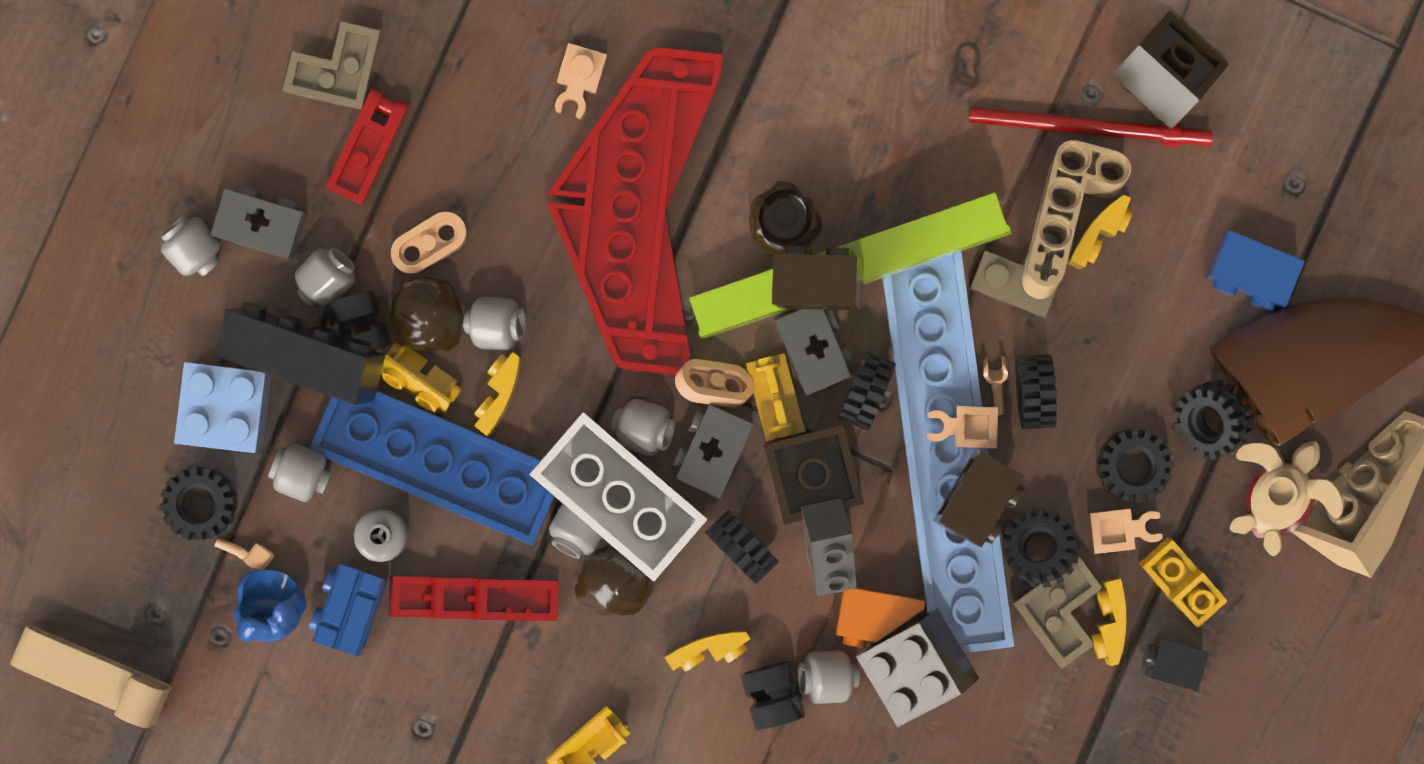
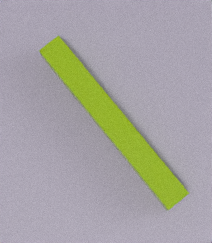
[689,193,1012,339]

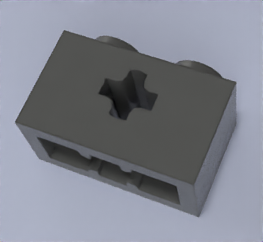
[210,185,308,261]
[774,309,855,396]
[672,404,754,499]
[801,498,857,596]

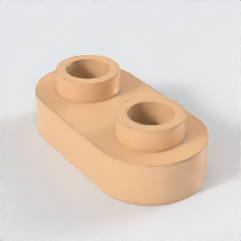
[391,212,467,274]
[675,359,754,408]

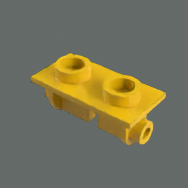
[381,342,462,417]
[746,353,805,442]
[545,706,631,764]

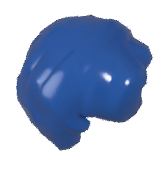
[233,569,307,643]

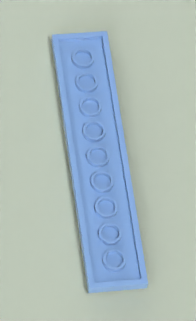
[882,252,1014,653]

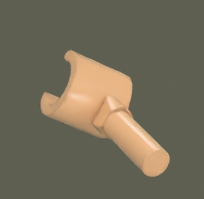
[983,356,1008,415]
[215,537,274,570]

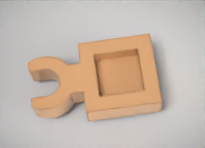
[555,43,608,120]
[926,406,998,448]
[1088,509,1163,554]

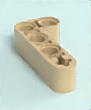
[1022,140,1131,299]
[10,625,171,728]

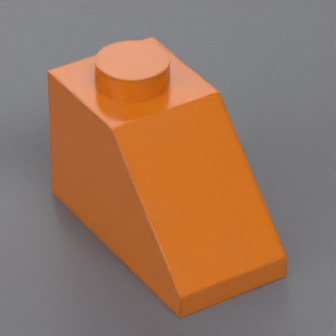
[835,588,925,648]

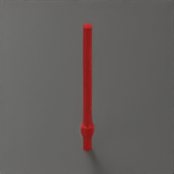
[969,106,1212,147]

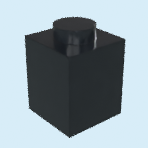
[1142,636,1209,692]

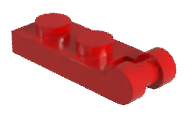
[325,87,411,206]

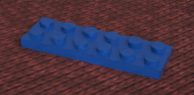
[310,391,555,546]

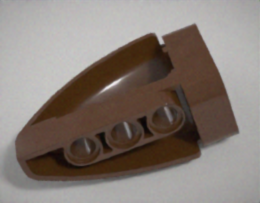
[1209,299,1424,446]

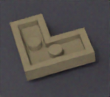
[283,21,382,110]
[969,232,1075,318]
[1012,555,1102,669]

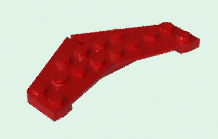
[546,48,723,375]

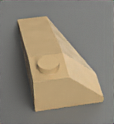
[1291,411,1424,578]

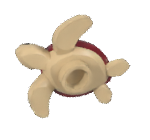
[1230,441,1345,556]

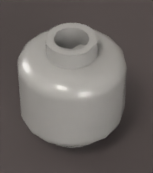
[161,215,222,276]
[295,247,355,307]
[463,296,526,350]
[612,399,675,456]
[268,443,332,502]
[549,503,603,559]
[353,509,409,562]
[797,650,860,704]

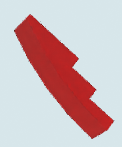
[388,576,559,621]

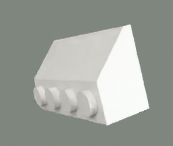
[529,413,707,581]

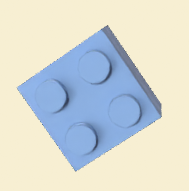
[174,362,272,453]

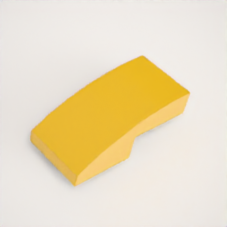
[1067,195,1133,269]
[474,352,521,436]
[1138,537,1227,628]
[1092,577,1126,666]
[665,630,750,672]

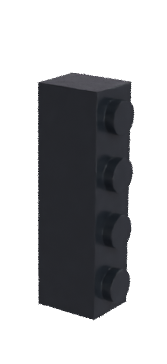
[215,302,386,405]

